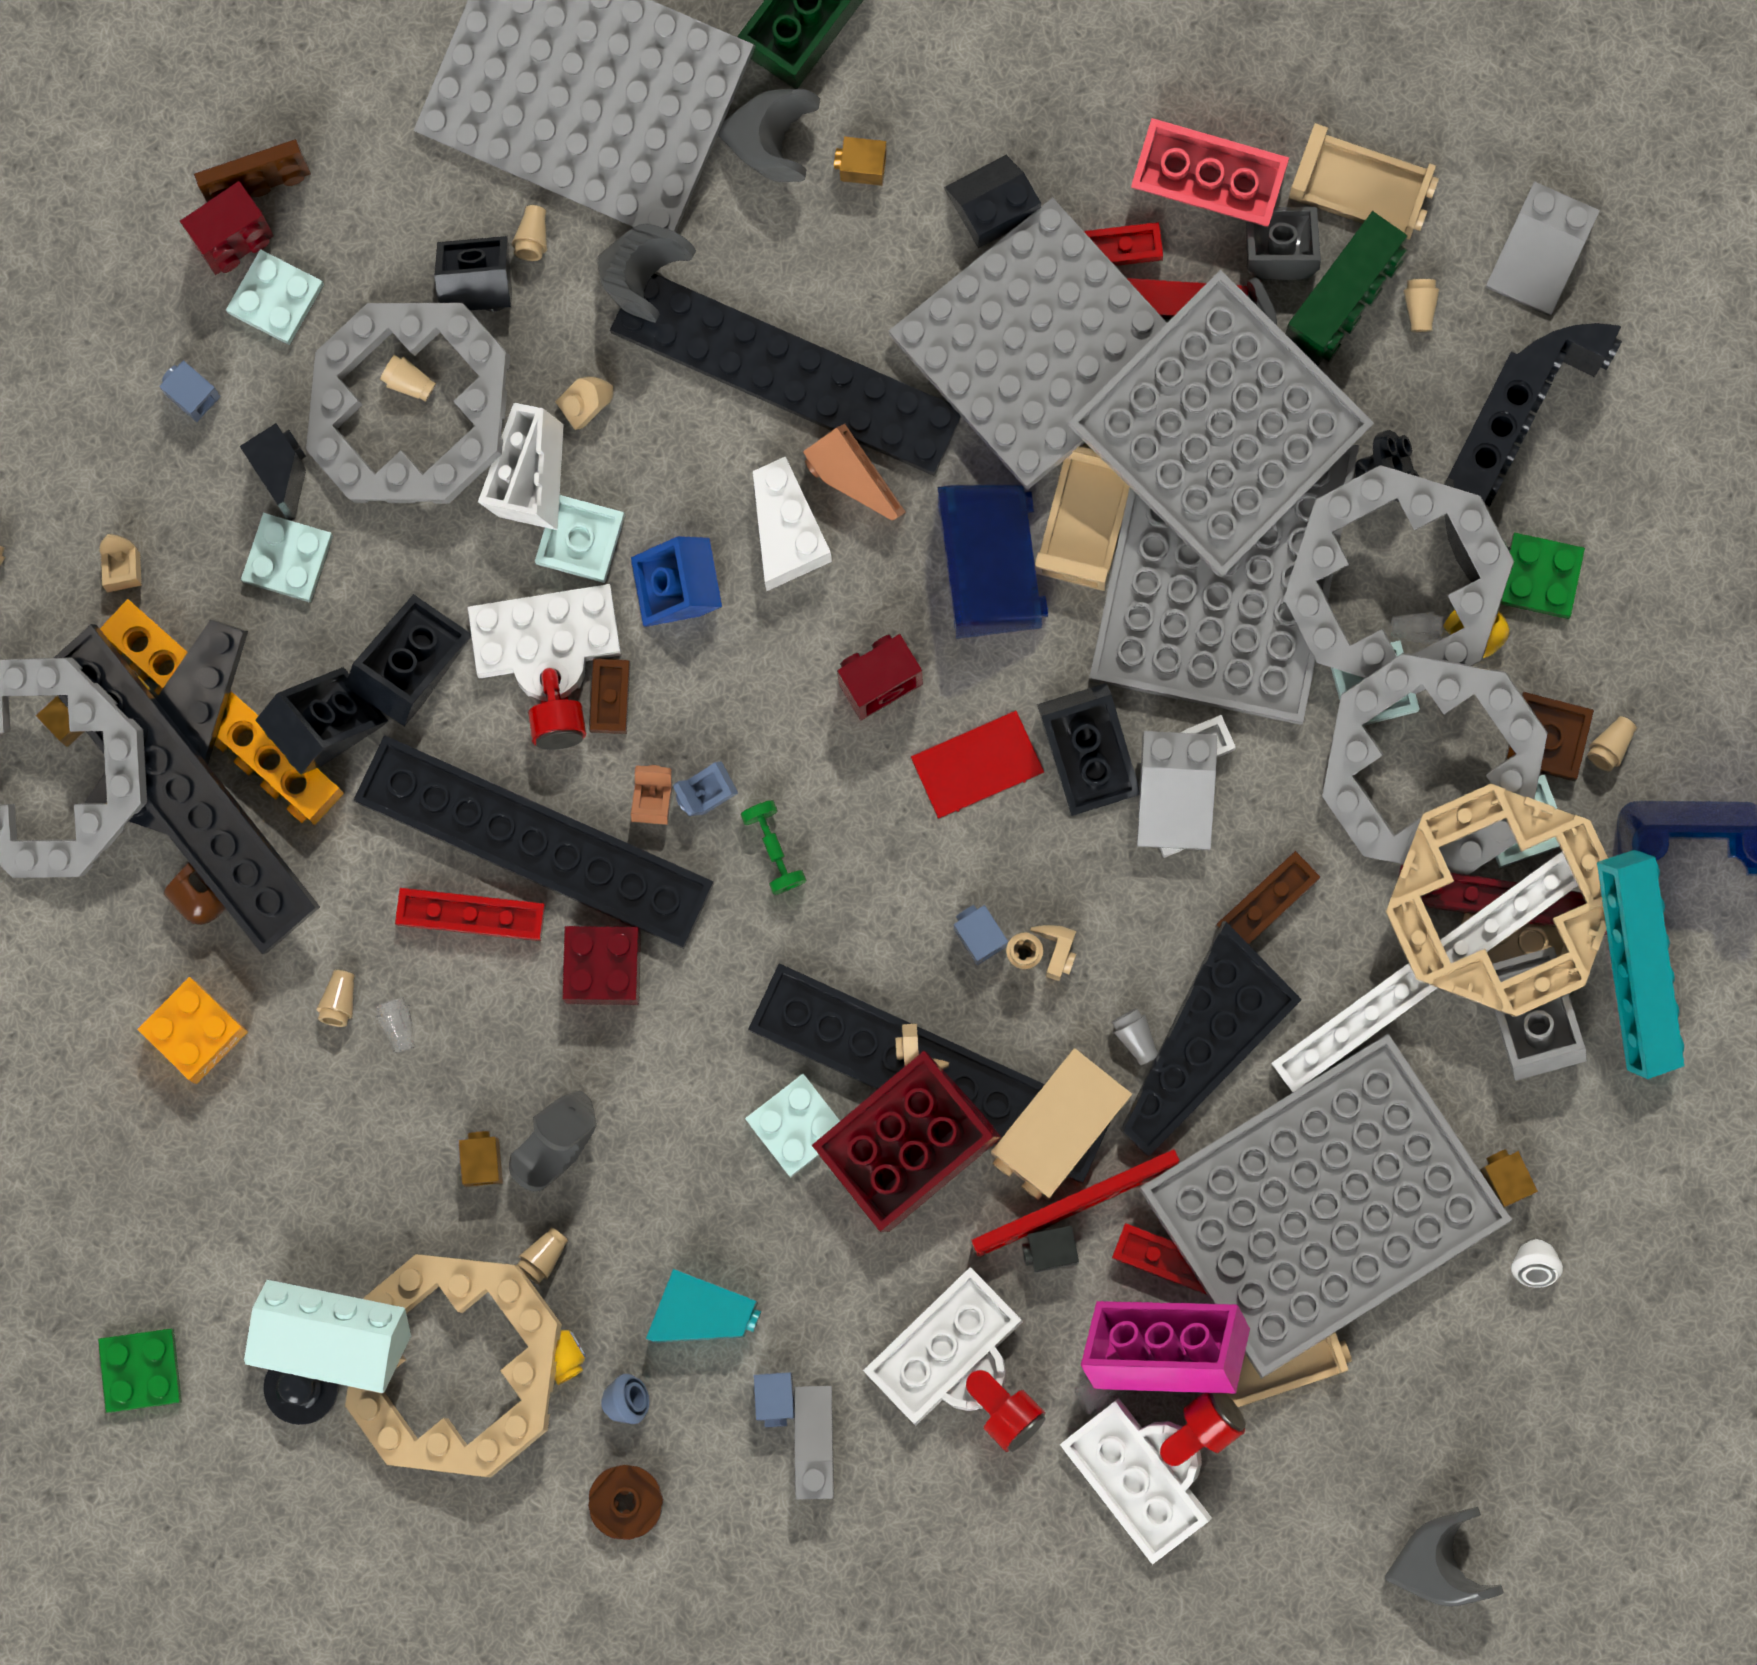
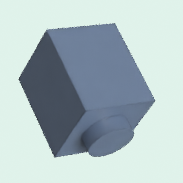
[159,360,221,422]
[954,905,1008,966]
[754,1372,795,1428]

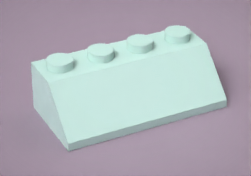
[244,1280,411,1393]

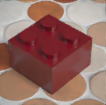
[180,181,274,276]
[837,634,923,721]
[563,926,641,1005]

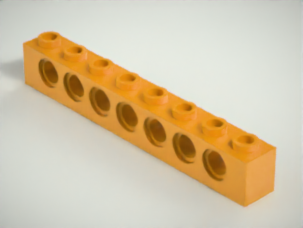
[100,599,344,825]

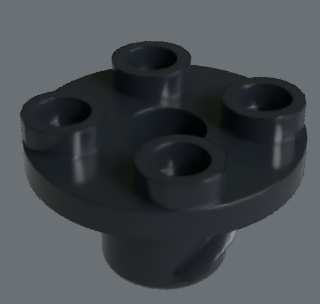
[1355,430,1419,502]
[264,1369,339,1425]

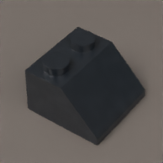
[944,154,1041,248]
[434,236,512,312]
[240,423,306,521]

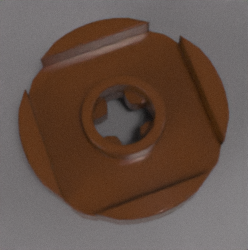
[588,1465,664,1540]

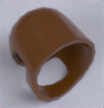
[164,862,226,925]

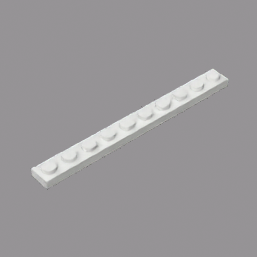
[1271,852,1578,1093]

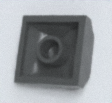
[1246,207,1321,280]

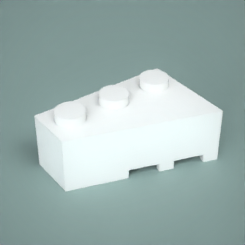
[478,403,564,530]
[753,457,832,591]

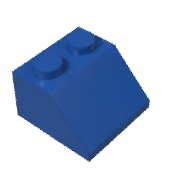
[631,536,722,627]

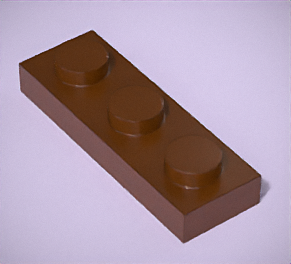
[1215,851,1321,945]

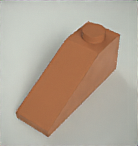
[803,424,906,521]

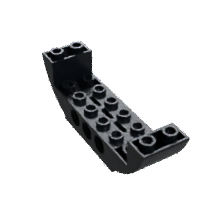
[1444,323,1622,582]

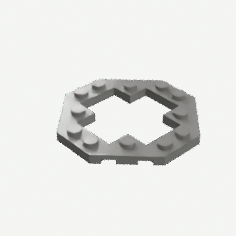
[306,303,510,504]
[1284,465,1515,694]
[1322,653,1548,875]
[0,657,147,878]

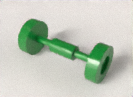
[740,800,807,895]

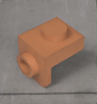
[631,765,672,825]

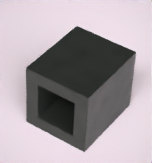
[1022,1226,1079,1273]

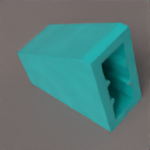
[646,1269,761,1343]

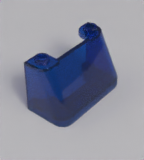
[937,485,1048,639]
[1617,801,1757,876]

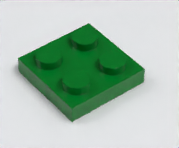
[1501,532,1585,619]
[98,1328,182,1413]

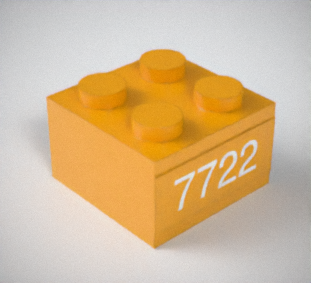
[137,977,248,1084]

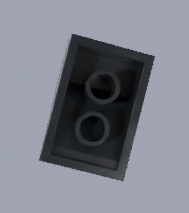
[345,594,471,727]
[255,667,389,775]
[1037,683,1140,816]

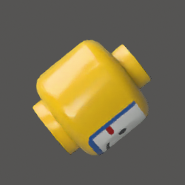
[554,1330,586,1385]

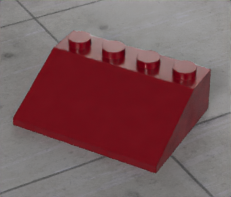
[812,1051,1002,1232]

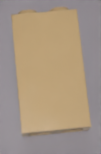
[1289,123,1439,240]
[1034,443,1129,591]
[991,1048,1132,1200]
[1226,1332,1352,1407]

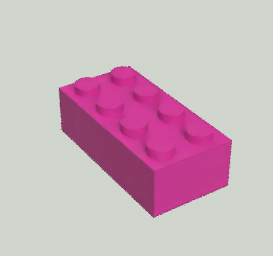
[1081,1301,1250,1394]

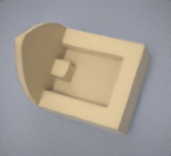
[555,377,614,430]
[99,534,142,593]
[1030,925,1076,981]
[895,1024,949,1070]

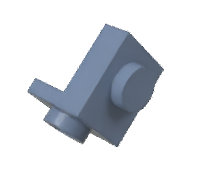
[673,762,738,816]

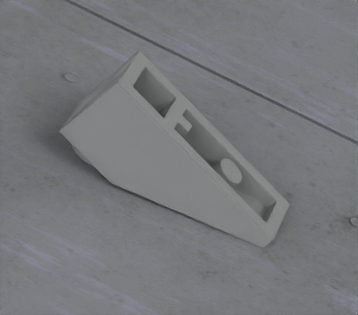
[795,1386,834,1500]

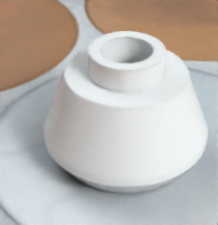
[1511,1239,1563,1288]

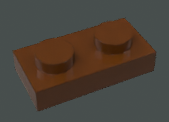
[590,659,630,734]

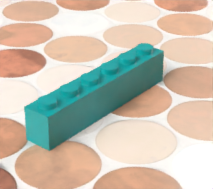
[1597,850,1685,1079]

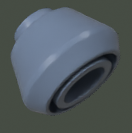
[601,1374,649,1424]

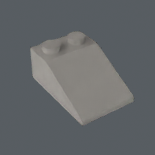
[1485,181,1600,316]
[1137,731,1218,850]
[1492,947,1587,1081]

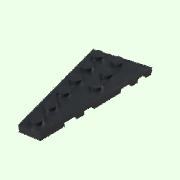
[84,620,248,834]
[1120,921,1302,1157]

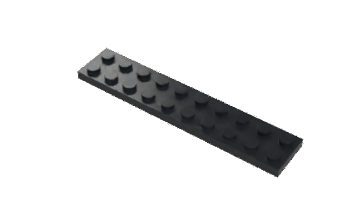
[610,273,962,476]
[54,624,320,954]
[353,735,714,949]
[748,963,1111,1184]

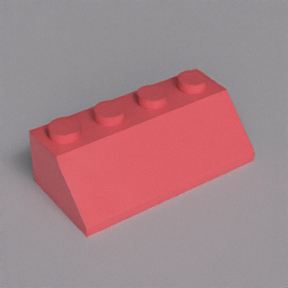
[1131,118,1289,227]

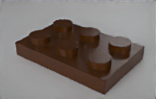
[194,139,311,202]

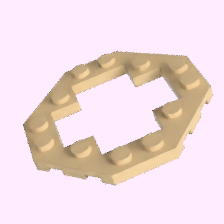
[1386,784,1608,1017]
[345,1254,562,1478]

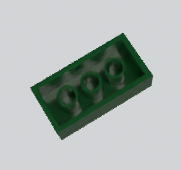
[737,0,863,89]
[1285,211,1408,366]

